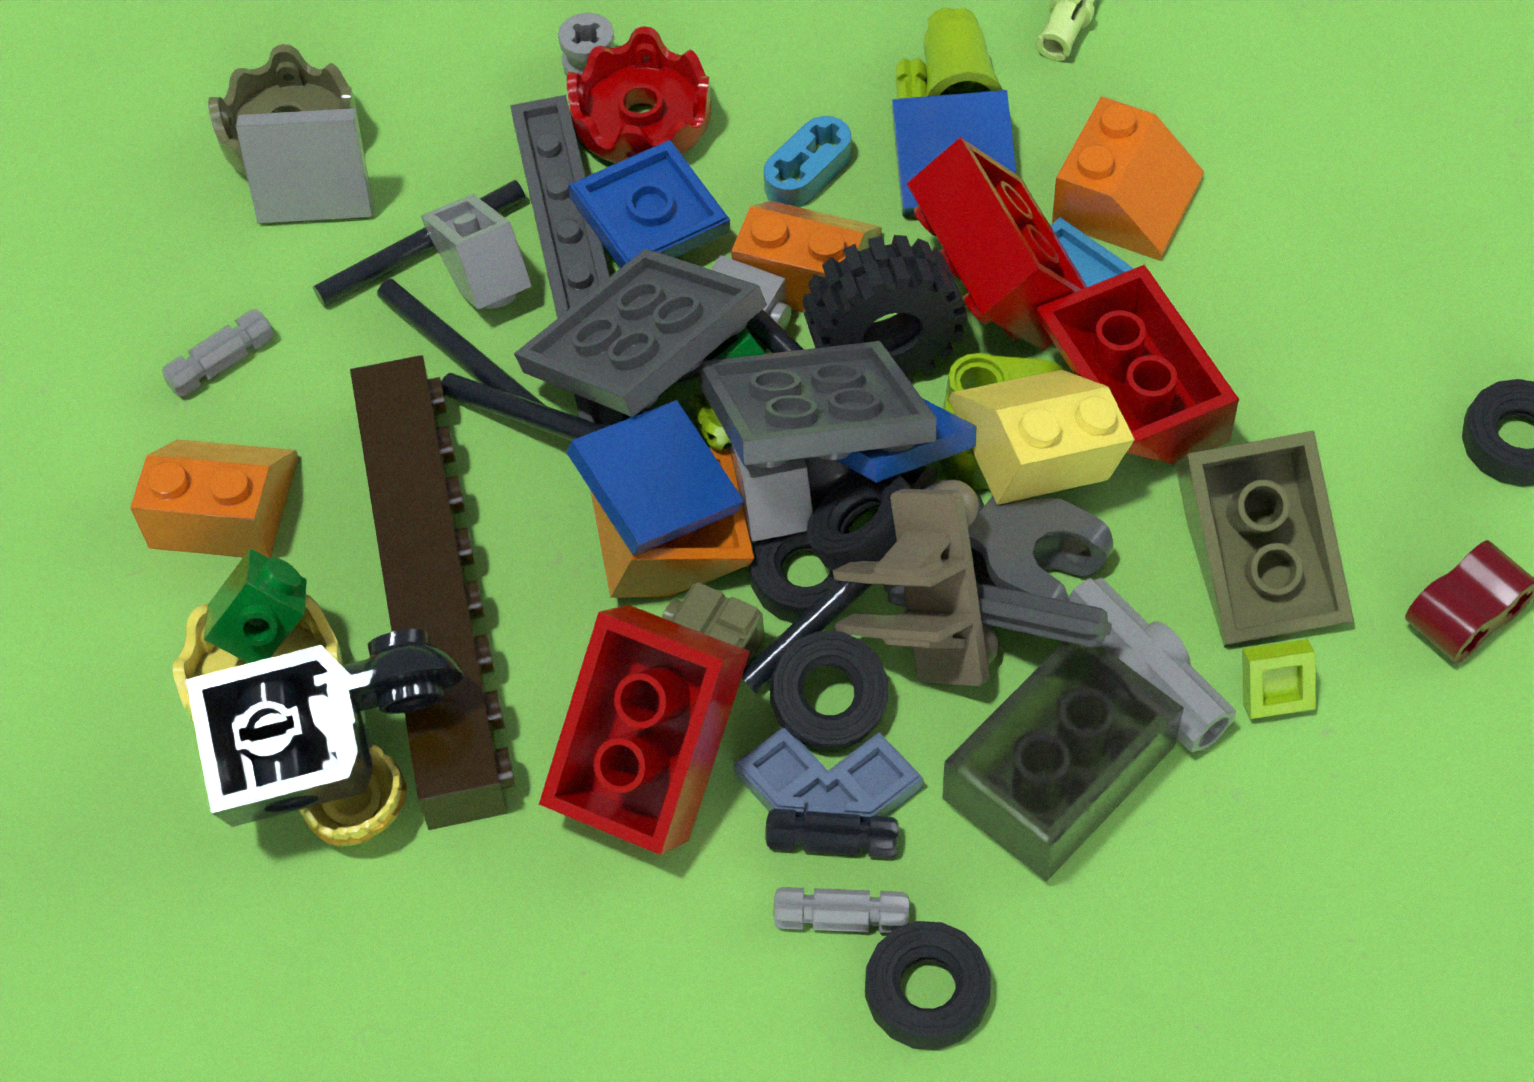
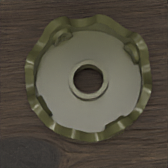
[208,44,359,176]

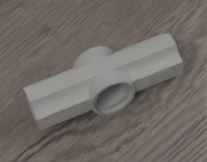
[1068,577,1236,753]

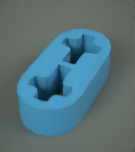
[763,116,851,207]

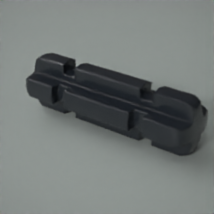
[765,808,899,858]

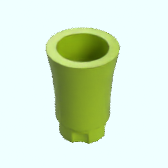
[923,7,1003,97]

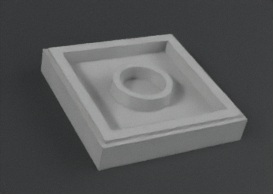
[236,108,374,223]

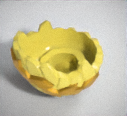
[299,744,407,846]

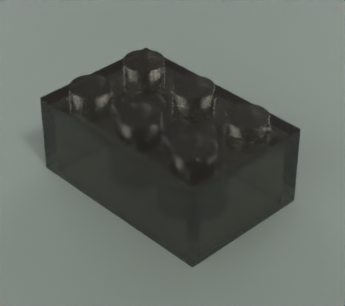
[942,642,1184,882]

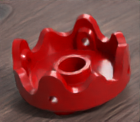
[567,26,711,163]

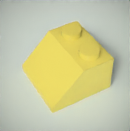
[948,370,1135,505]

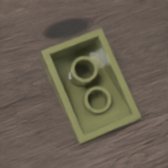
[1175,430,1354,645]

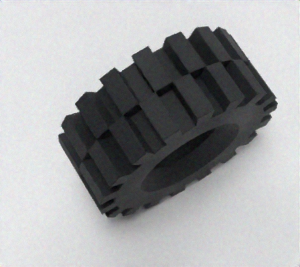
[803,235,967,382]

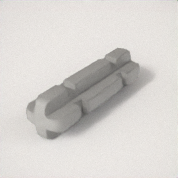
[162,309,274,397]
[773,887,910,933]

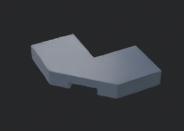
[734,727,923,822]

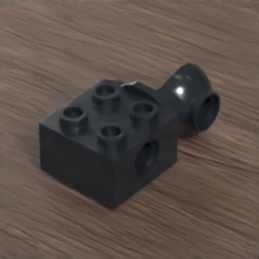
[186,629,463,827]

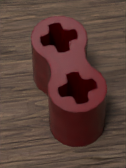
[1405,540,1534,663]

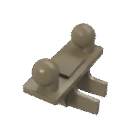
[833,480,999,686]

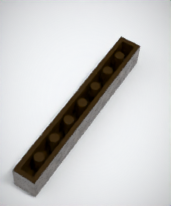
[350,355,516,830]

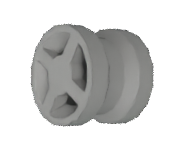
[558,13,615,75]

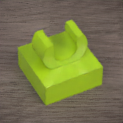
[1242,639,1316,719]

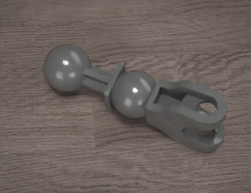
[804,457,1113,638]

